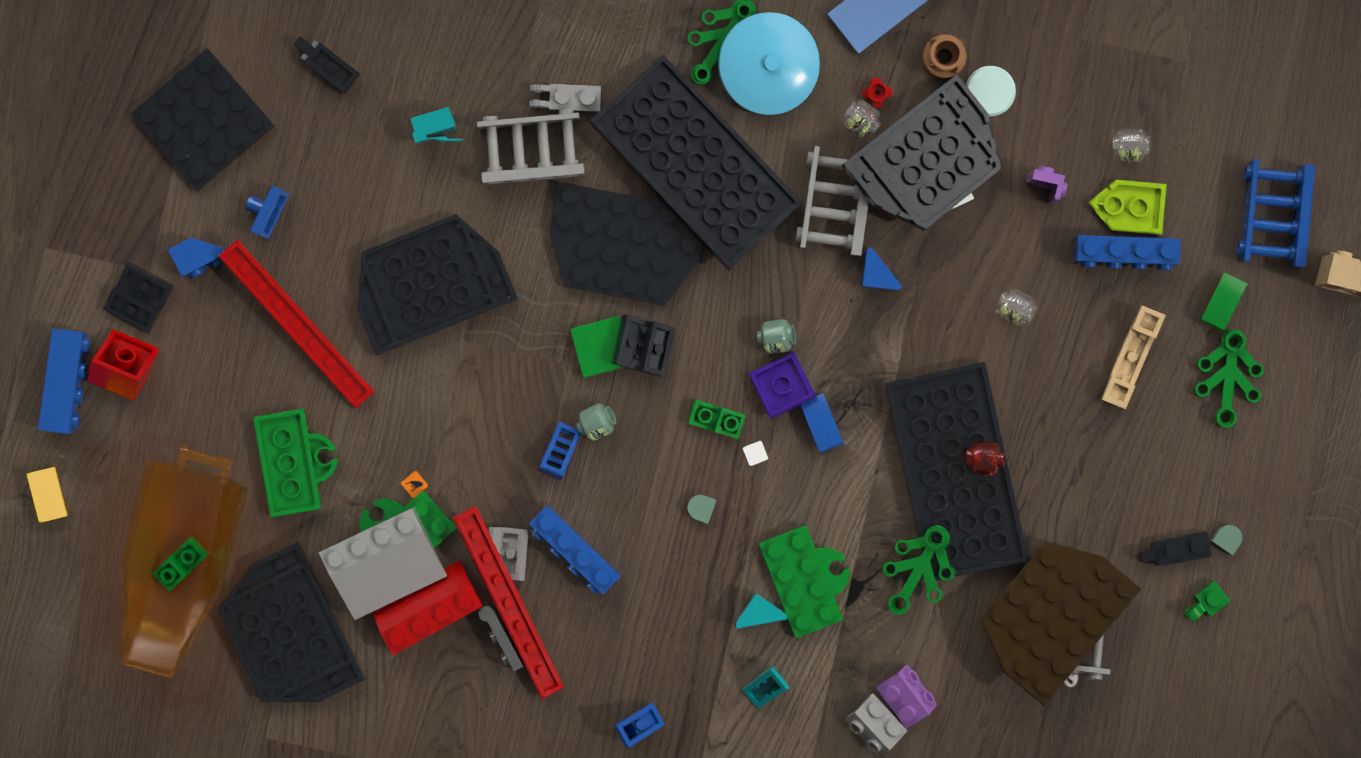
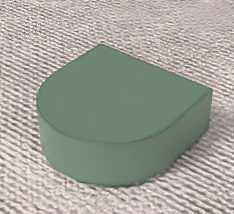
[688,495,716,524]
[1210,525,1242,555]

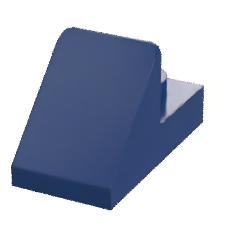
[614,702,665,749]

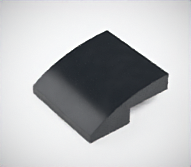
[103,262,174,333]
[612,315,675,377]

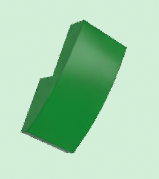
[1200,272,1248,332]
[687,399,746,439]
[152,536,210,592]

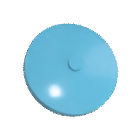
[718,12,820,115]

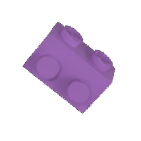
[1026,166,1067,205]
[876,665,937,729]

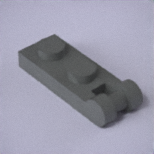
[479,604,524,671]

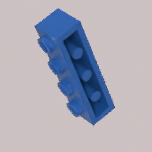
[1073,235,1181,270]
[38,328,91,434]
[529,505,621,595]

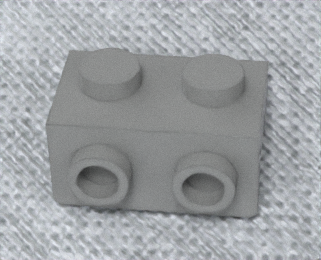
[489,527,528,581]
[845,694,908,756]

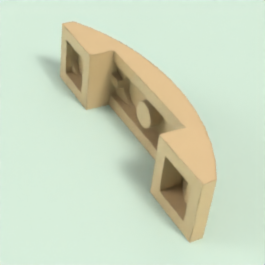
[1102,305,1166,409]

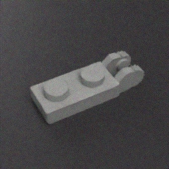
[529,84,601,113]

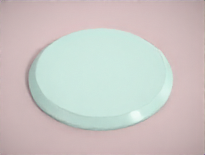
[966,66,1016,116]

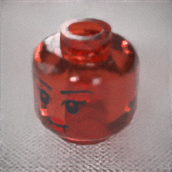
[967,441,1005,475]

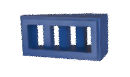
[538,422,581,480]

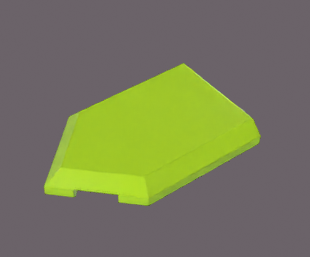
[1088,180,1167,235]

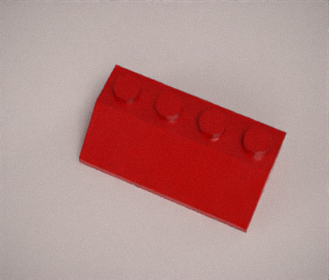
[372,560,485,656]

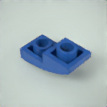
[801,393,844,453]

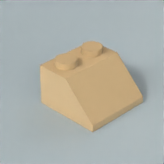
[1315,250,1361,298]

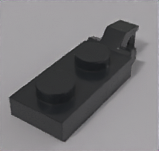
[294,37,361,94]
[1138,531,1212,566]

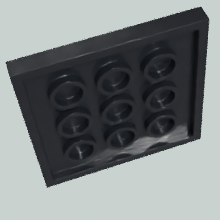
[131,48,275,191]

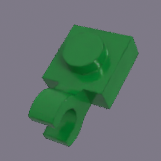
[1184,581,1230,621]

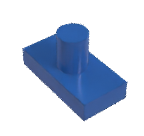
[246,185,290,239]

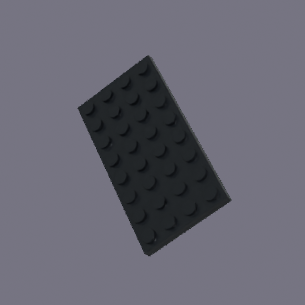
[589,55,802,271]
[885,362,1029,581]

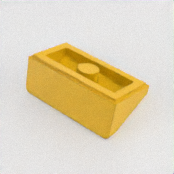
[27,467,68,523]

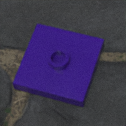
[748,351,817,420]

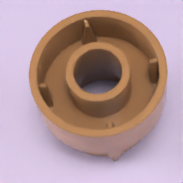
[922,35,967,80]

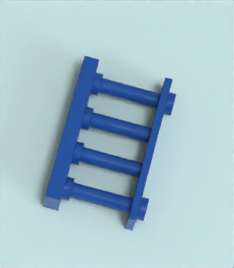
[1236,159,1315,268]

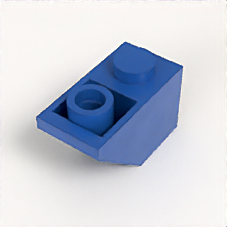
[168,238,226,280]

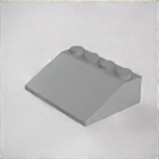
[319,507,447,620]

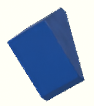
[861,247,902,291]

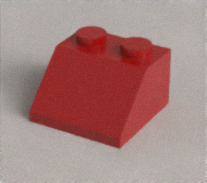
[88,329,160,401]

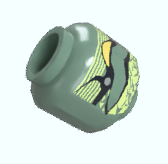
[757,319,796,354]
[577,403,616,441]

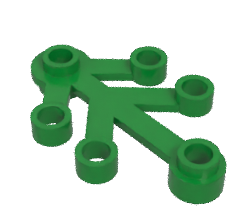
[687,0,756,85]
[1194,329,1264,428]
[883,525,956,615]

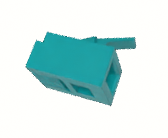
[410,107,463,145]

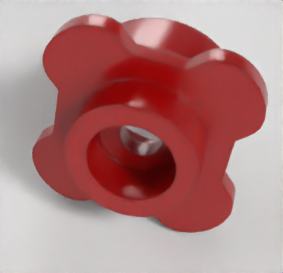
[862,78,892,108]

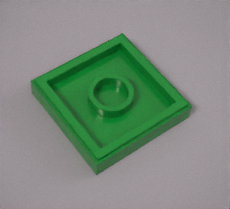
[570,316,623,378]

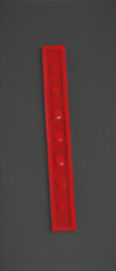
[218,239,375,409]
[452,506,564,699]

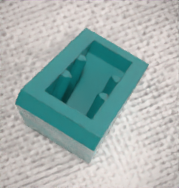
[735,592,787,629]
[742,665,790,709]

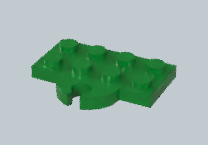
[253,408,339,517]
[359,490,457,548]
[759,525,850,638]

